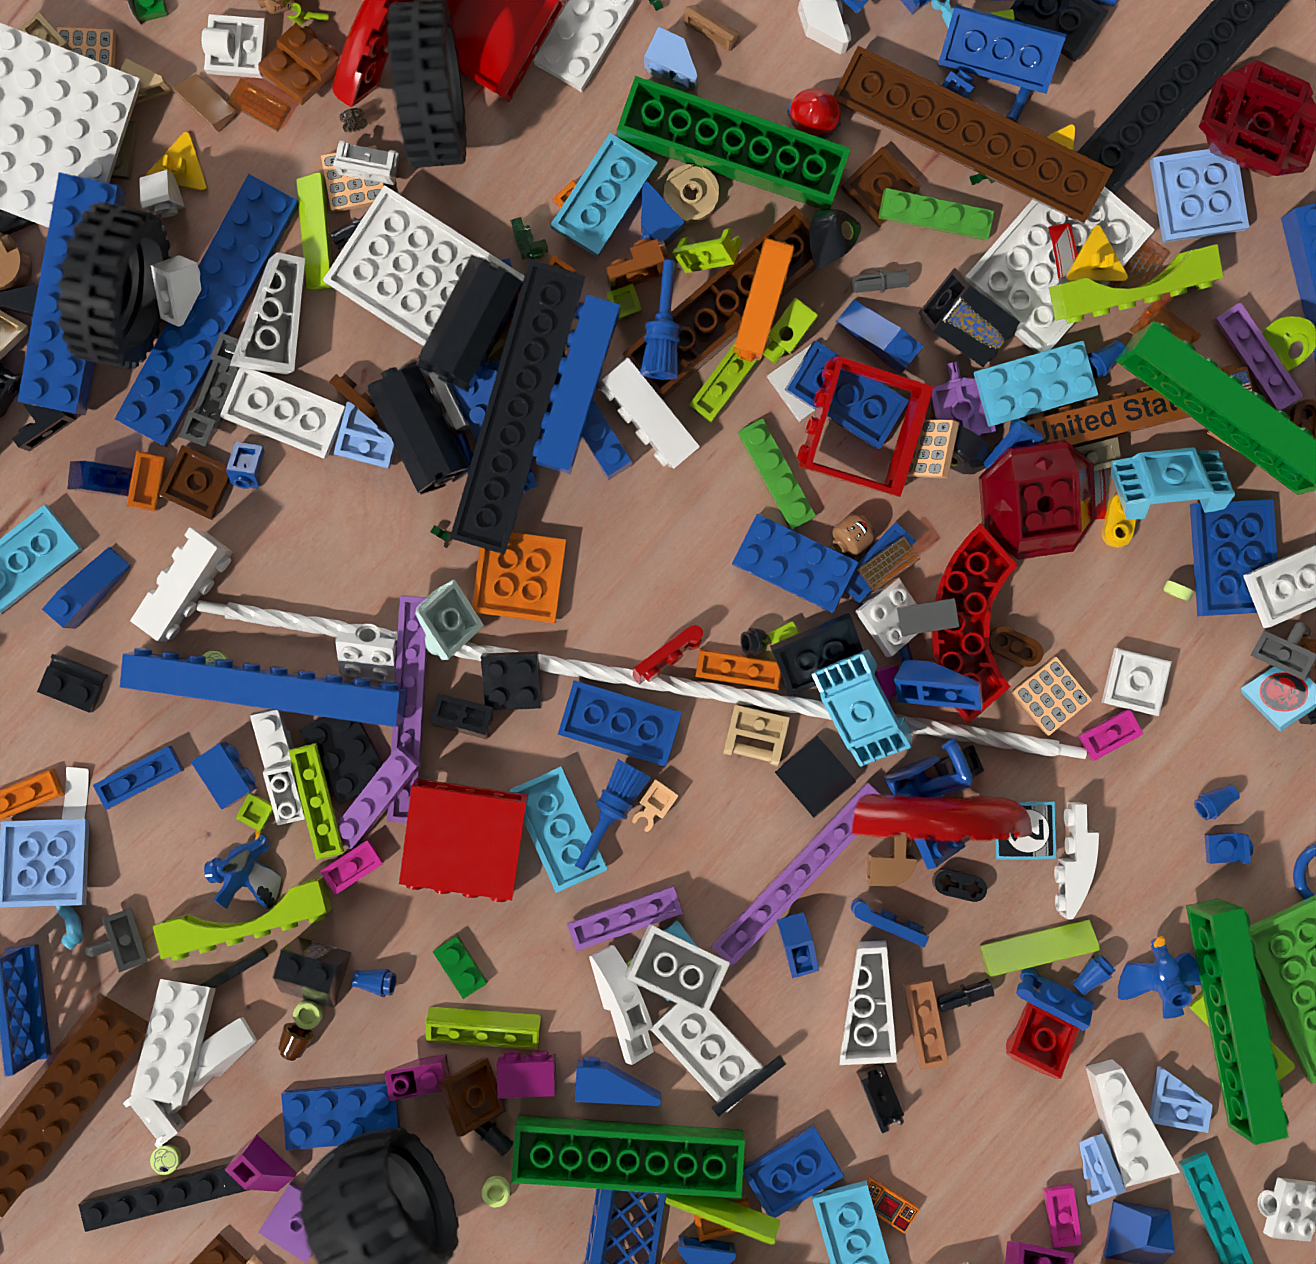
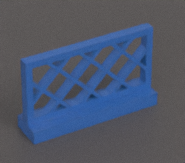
[0,944,51,1076]
[584,1189,666,1264]

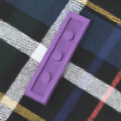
[1214,302,1303,410]
[337,746,422,849]
[567,885,683,951]

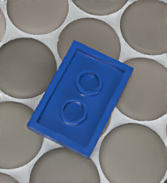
[743,1124,844,1218]

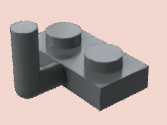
[1251,622,1316,681]
[84,908,148,972]

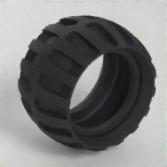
[300,1128,459,1264]

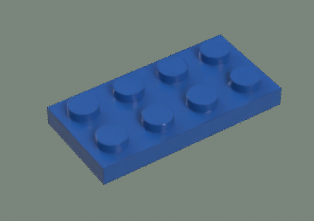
[938,5,1067,94]
[785,341,909,449]
[732,514,859,614]
[558,680,682,767]
[281,1081,400,1150]

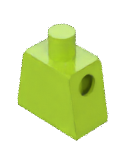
[762,298,818,365]

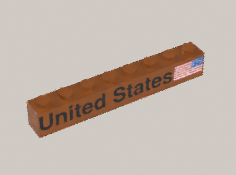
[1025,364,1254,446]

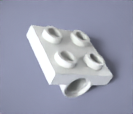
[202,14,267,78]
[855,578,917,657]
[335,623,396,682]
[1258,1177,1316,1242]

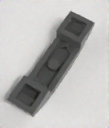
[179,332,240,447]

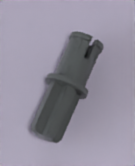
[852,269,909,293]

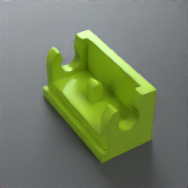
[673,228,742,273]

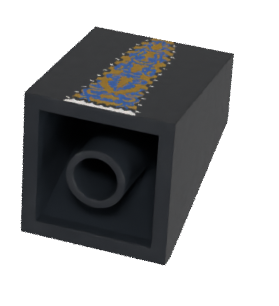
[919,268,1021,367]
[273,937,351,1007]

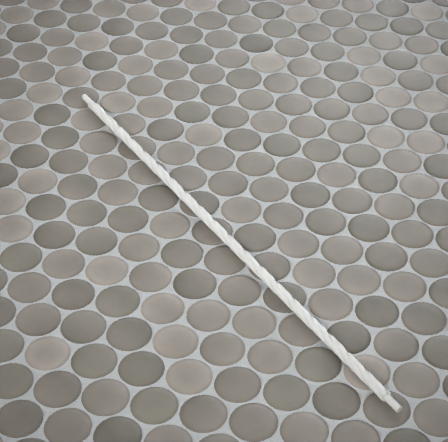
[197,600,1087,759]

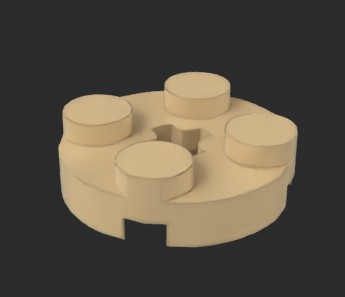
[663,164,719,224]

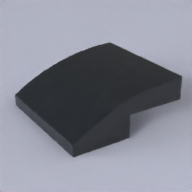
[775,736,857,818]

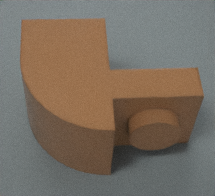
[0,232,32,292]
[867,833,917,886]

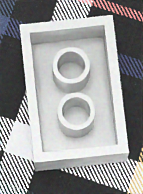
[625,924,730,1017]

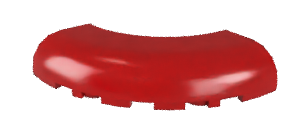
[332,0,418,107]
[932,523,1018,724]
[852,794,1032,841]

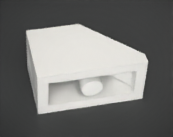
[151,255,201,327]

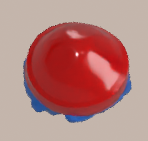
[787,88,841,139]

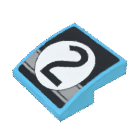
[996,801,1057,859]

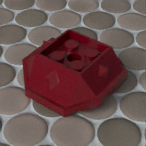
[1199,60,1316,178]
[979,440,1096,560]

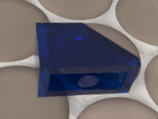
[67,461,133,497]

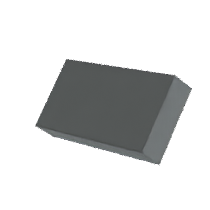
[897,599,959,636]

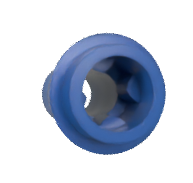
[1087,340,1125,378]
[1194,784,1240,820]
[1073,954,1116,995]
[352,969,397,998]

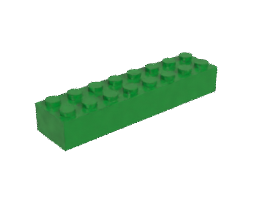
[617,76,851,209]
[1115,321,1316,495]
[1186,898,1289,1145]
[511,1115,745,1198]

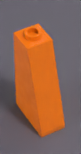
[733,238,794,362]

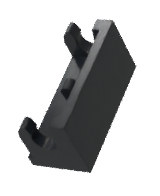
[430,693,493,739]
[857,1063,904,1134]

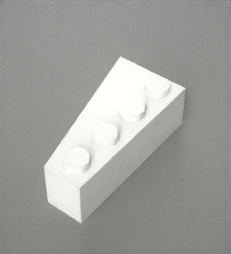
[230,252,305,375]
[598,358,700,469]
[130,527,233,642]
[839,940,897,1065]
[1085,1059,1180,1187]

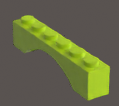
[1049,244,1224,324]
[152,877,333,961]

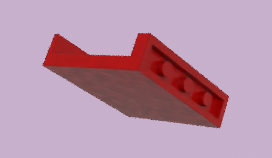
[446,0,566,102]
[399,778,528,902]

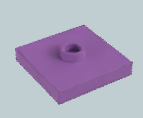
[258,1181,312,1263]

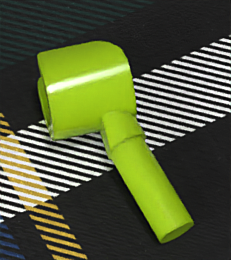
[287,2,329,25]

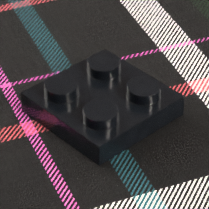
[480,651,543,710]

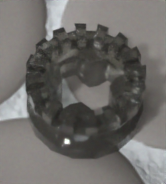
[339,108,368,133]

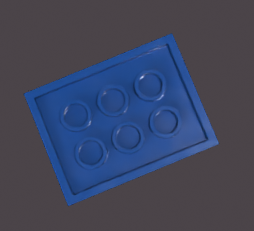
[1190,499,1278,617]

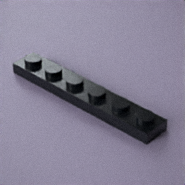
[78,1163,249,1232]

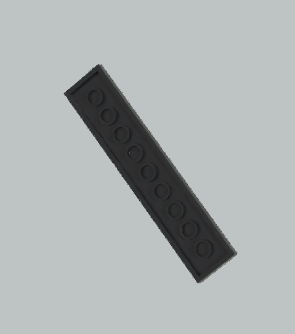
[1077,0,1288,194]
[450,259,586,555]

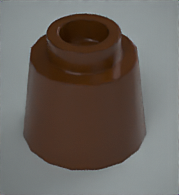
[278,1023,314,1061]

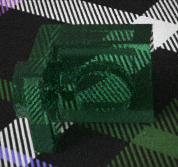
[510,217,548,260]

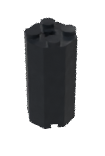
[416,255,523,392]
[367,362,470,495]

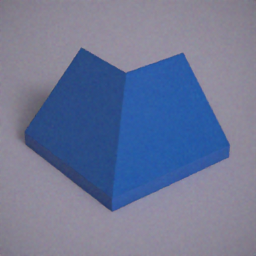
[1103,1200,1175,1264]

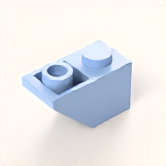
[644,26,698,91]

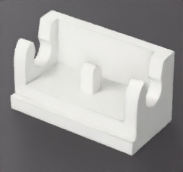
[333,140,400,185]
[123,1096,186,1148]

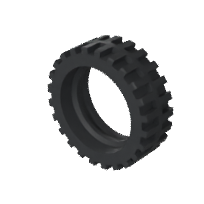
[388,0,467,168]
[57,202,171,370]

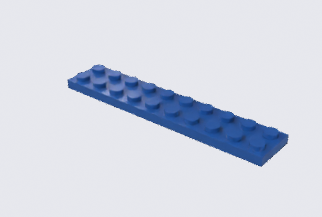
[115,174,299,447]

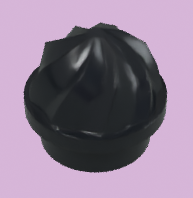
[740,628,769,656]

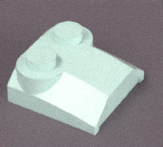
[415,580,484,660]

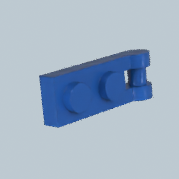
[850,898,929,947]
[1016,967,1094,1031]

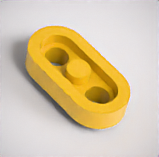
[1102,493,1136,548]

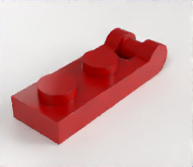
[632,625,703,685]

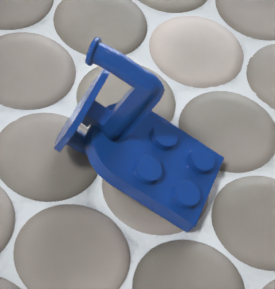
[884,737,973,870]

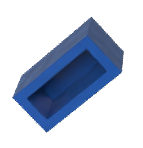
[191,742,257,810]

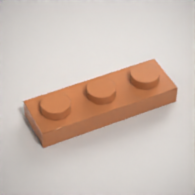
[903,979,949,1070]

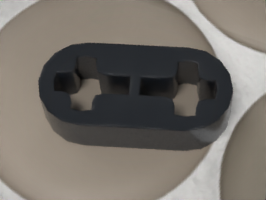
[932,868,987,902]

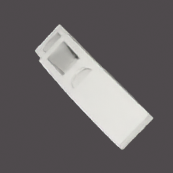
[250,709,305,825]
[1054,802,1099,919]
[589,945,654,1065]
[161,1017,257,1114]

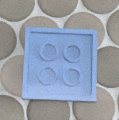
[1150,149,1249,243]
[0,819,90,908]

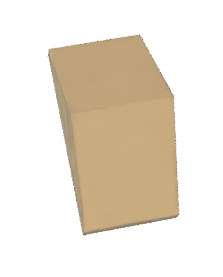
[120,58,172,104]

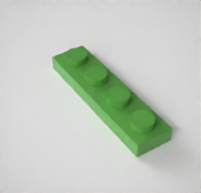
[878,188,994,241]
[737,418,816,530]

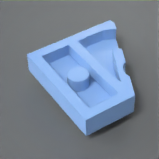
[334,402,396,469]
[1149,1066,1213,1133]
[1079,1134,1126,1205]

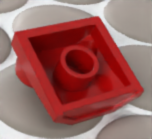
[1006,1002,1079,1079]

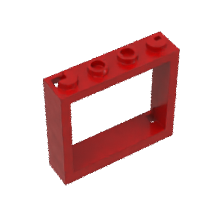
[797,356,934,497]

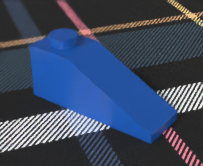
[836,299,923,374]
[42,547,131,629]
[894,660,983,710]
[575,1056,661,1106]

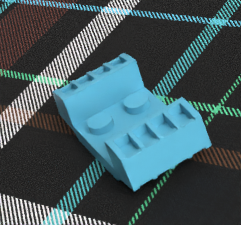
[1111,447,1235,519]
[812,649,912,767]

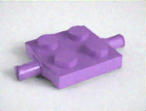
[930,361,996,436]

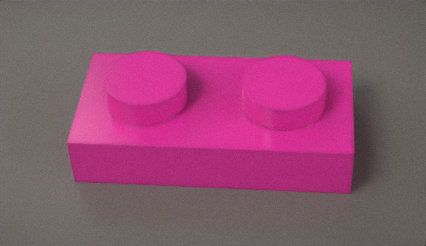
[1078,709,1143,761]
[320,839,385,895]
[1043,1184,1082,1248]

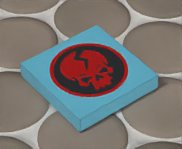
[1241,667,1316,732]

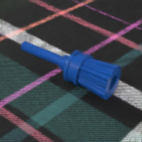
[640,260,681,380]
[575,759,651,871]

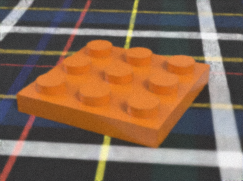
[472,532,567,624]

